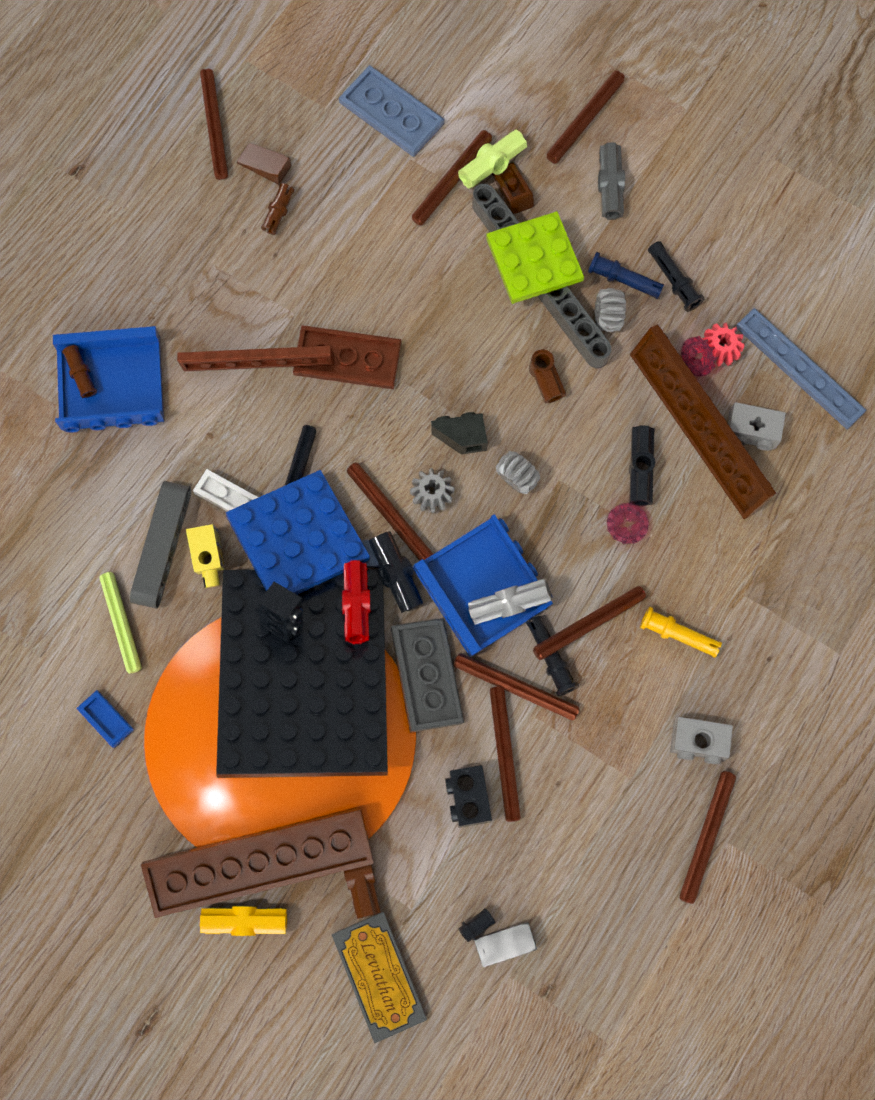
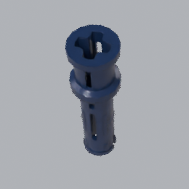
[588,252,664,299]

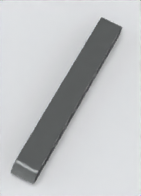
[472,184,612,368]

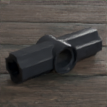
[629,425,656,507]
[369,531,423,613]

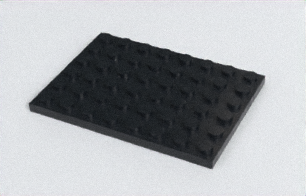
[216,569,388,778]

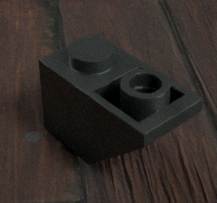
[431,412,488,455]

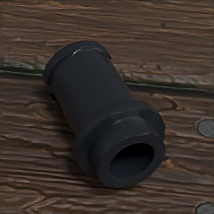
[458,908,496,942]

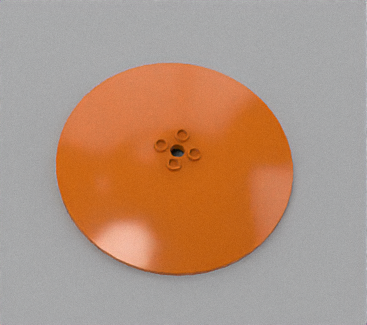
[144,618,416,848]

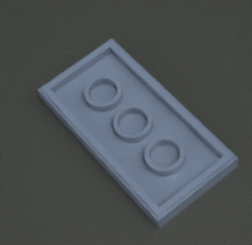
[339,65,444,157]

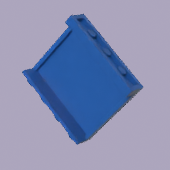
[53,326,164,433]
[413,514,553,657]

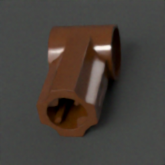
[529,349,566,404]
[344,865,381,919]

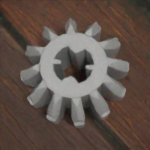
[594,288,626,332]
[496,451,540,494]
[410,468,454,513]

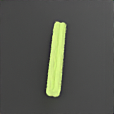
[99,572,142,674]

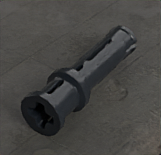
[648,241,705,312]
[526,616,580,696]

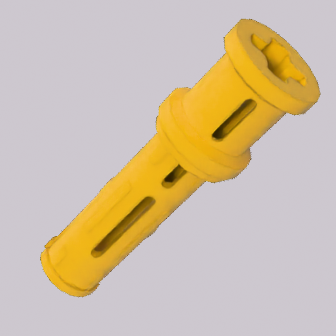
[640,606,722,658]

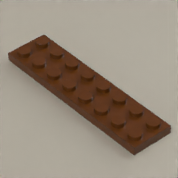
[630,324,776,520]
[141,807,374,918]

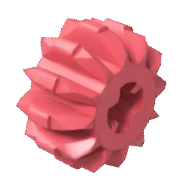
[700,322,745,367]

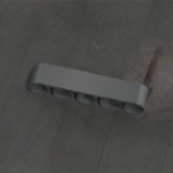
[130,481,191,609]

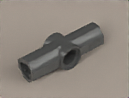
[598,142,625,220]

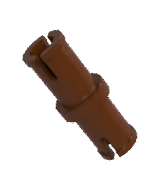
[261,183,295,235]
[62,345,97,398]

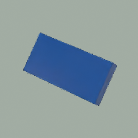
[76,690,134,748]

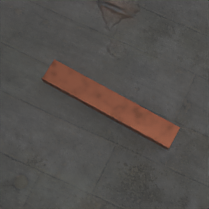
[177,346,334,371]

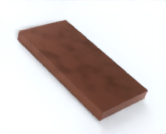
[293,325,402,390]

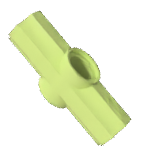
[458,130,527,189]

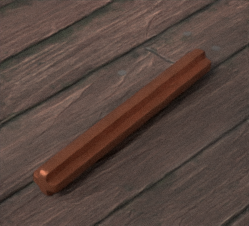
[200,68,228,180]
[546,70,625,164]
[412,130,492,226]
[347,462,433,561]
[533,586,646,660]
[454,653,579,720]
[490,686,521,822]
[679,771,736,904]

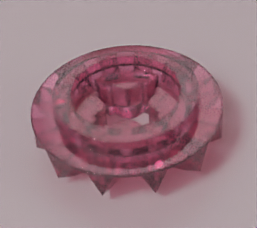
[681,336,717,377]
[607,503,649,545]

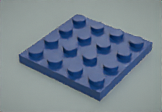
[226,470,370,595]

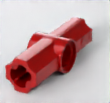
[342,560,370,644]

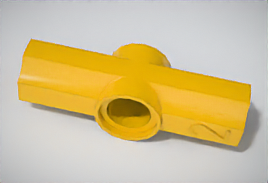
[200,906,287,936]

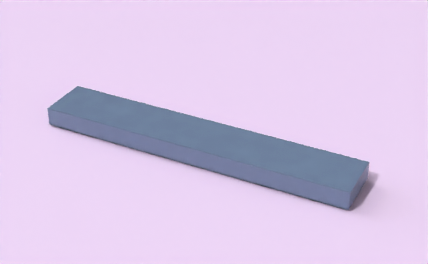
[736,308,867,430]

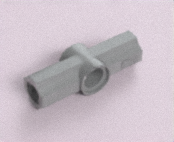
[468,578,552,625]

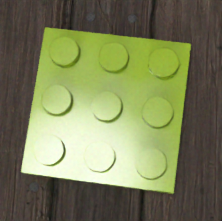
[486,211,584,304]

